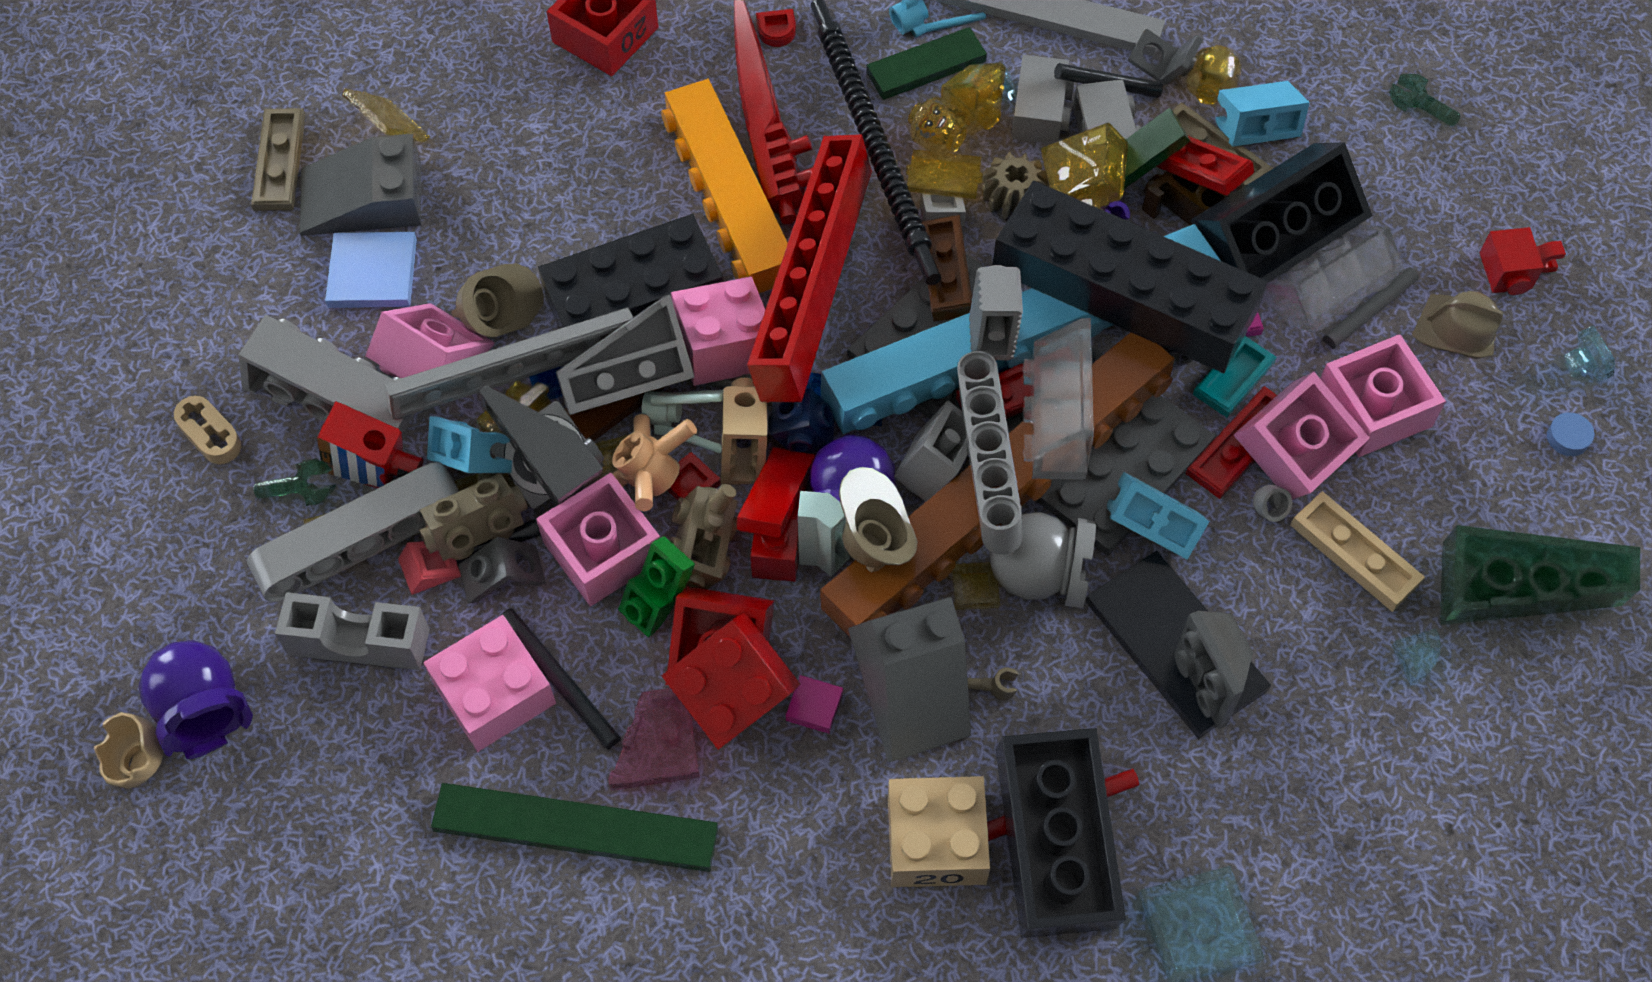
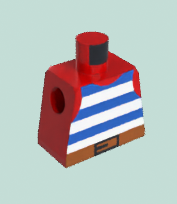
[317,401,424,488]

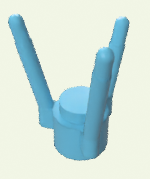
[889,0,986,38]

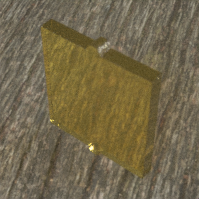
[342,88,430,142]
[906,149,983,199]

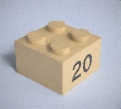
[888,776,990,887]

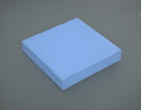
[325,232,417,308]

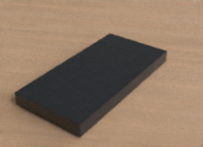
[1085,550,1271,739]

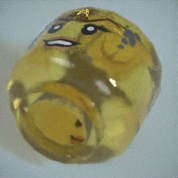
[1186,45,1242,104]
[908,96,969,156]

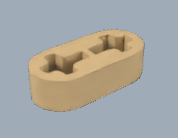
[174,396,241,464]

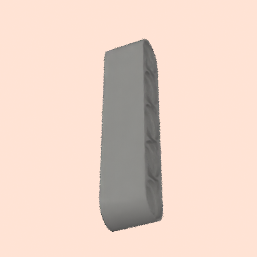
[957,351,1023,554]
[247,462,459,602]

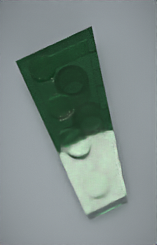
[1440,525,1640,625]

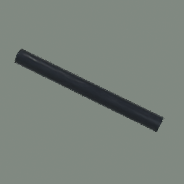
[501,608,621,750]

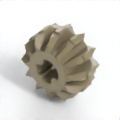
[981,151,1049,220]

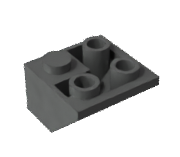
[1175,611,1253,729]

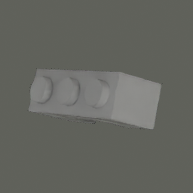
[275,592,430,670]

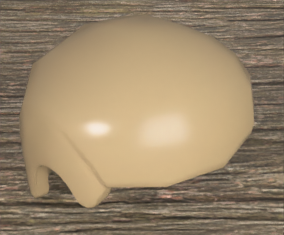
[94,712,164,789]

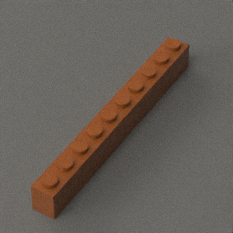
[820,332,1175,638]

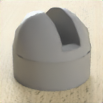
[1253,485,1292,522]

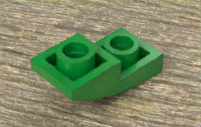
[618,536,695,638]

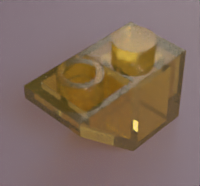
[940,62,1006,136]

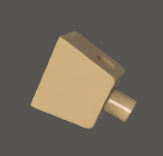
[721,378,767,484]

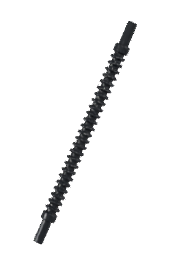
[810,0,941,285]

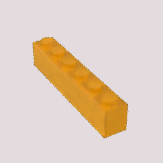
[661,78,788,293]

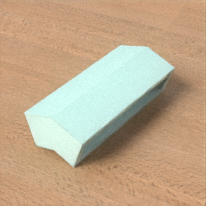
[798,491,850,577]

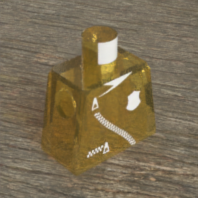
[1041,122,1128,209]

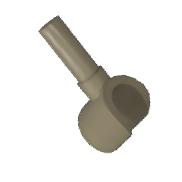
[967,667,1018,700]

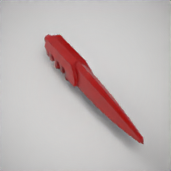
[734,0,813,224]

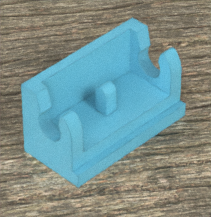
[1216,81,1310,147]
[427,416,512,473]
[1107,472,1210,560]

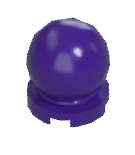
[810,435,896,502]
[138,640,253,759]

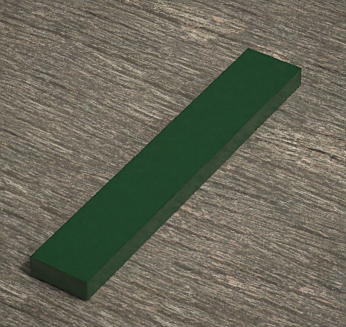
[431,783,718,872]

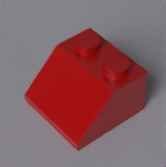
[665,586,775,685]

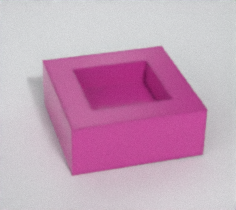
[786,675,843,734]

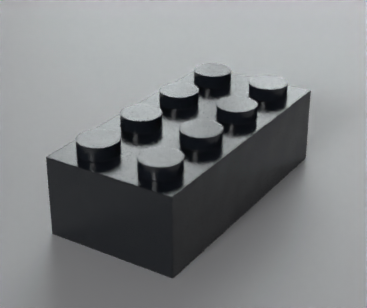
[1191,142,1373,283]
[538,214,723,329]
[996,728,1126,938]

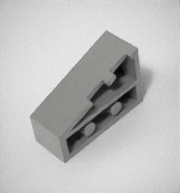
[555,294,695,415]

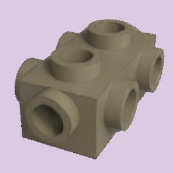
[419,473,528,561]
[669,484,738,590]

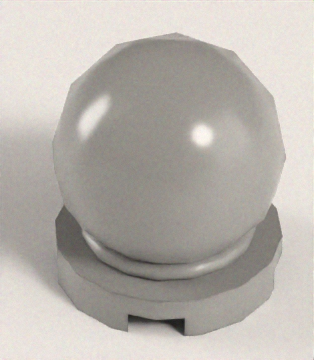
[989,512,1096,608]

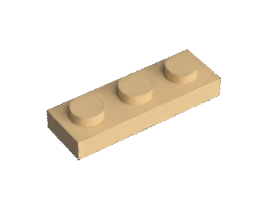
[1290,491,1425,612]

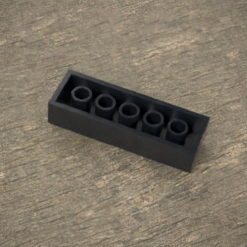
[992,180,1268,373]

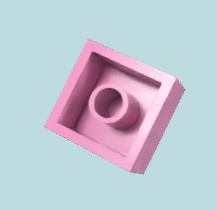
[671,276,766,386]
[1320,334,1446,457]
[1234,372,1370,500]
[536,473,660,607]
[423,615,556,752]

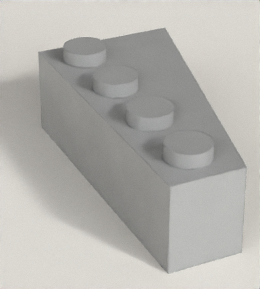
[238,314,415,434]

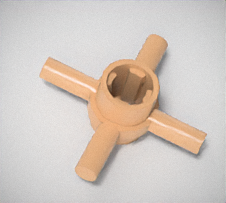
[612,414,697,511]

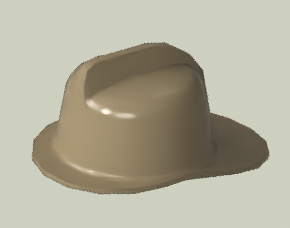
[451,263,544,337]
[1412,291,1503,358]
[839,467,918,572]

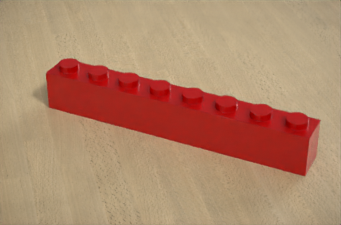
[747,134,872,402]

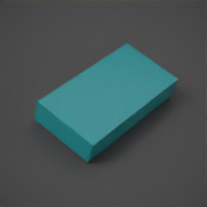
[1193,336,1277,418]

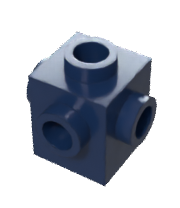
[768,388,834,454]

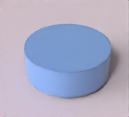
[1547,412,1594,456]

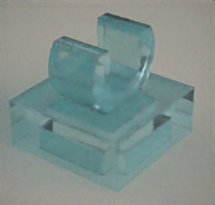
[1564,325,1615,382]

